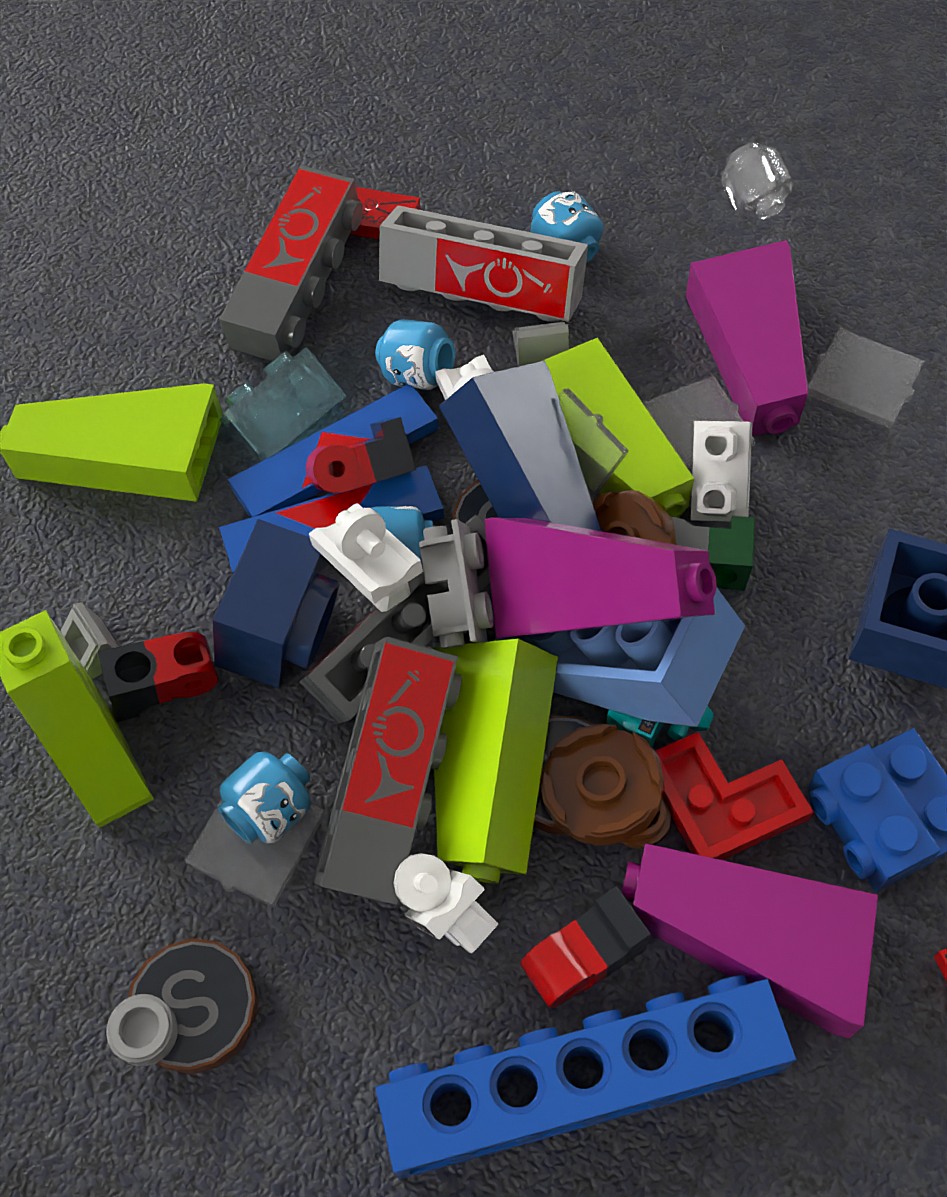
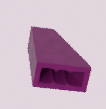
[685,240,808,436]
[484,517,717,638]
[622,843,878,1039]

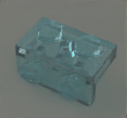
[220,347,346,460]

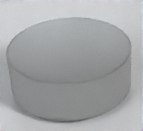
[106,994,178,1067]

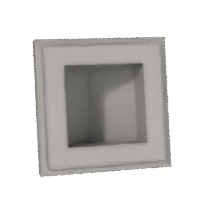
[512,322,569,367]
[60,602,119,679]

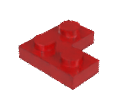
[655,732,813,860]

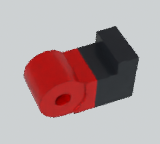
[306,417,416,493]
[97,632,218,722]
[520,886,651,1009]

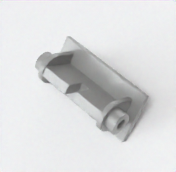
[419,519,494,648]

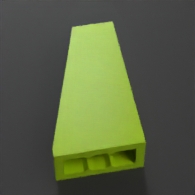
[543,338,694,518]
[0,383,224,502]
[0,610,154,828]
[432,639,558,884]

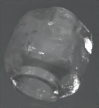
[721,142,793,220]

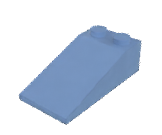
[494,587,745,726]

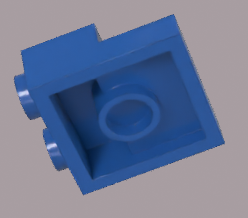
[807,728,947,892]

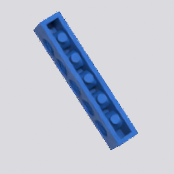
[375,975,796,1180]

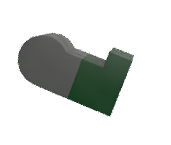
[671,516,755,591]

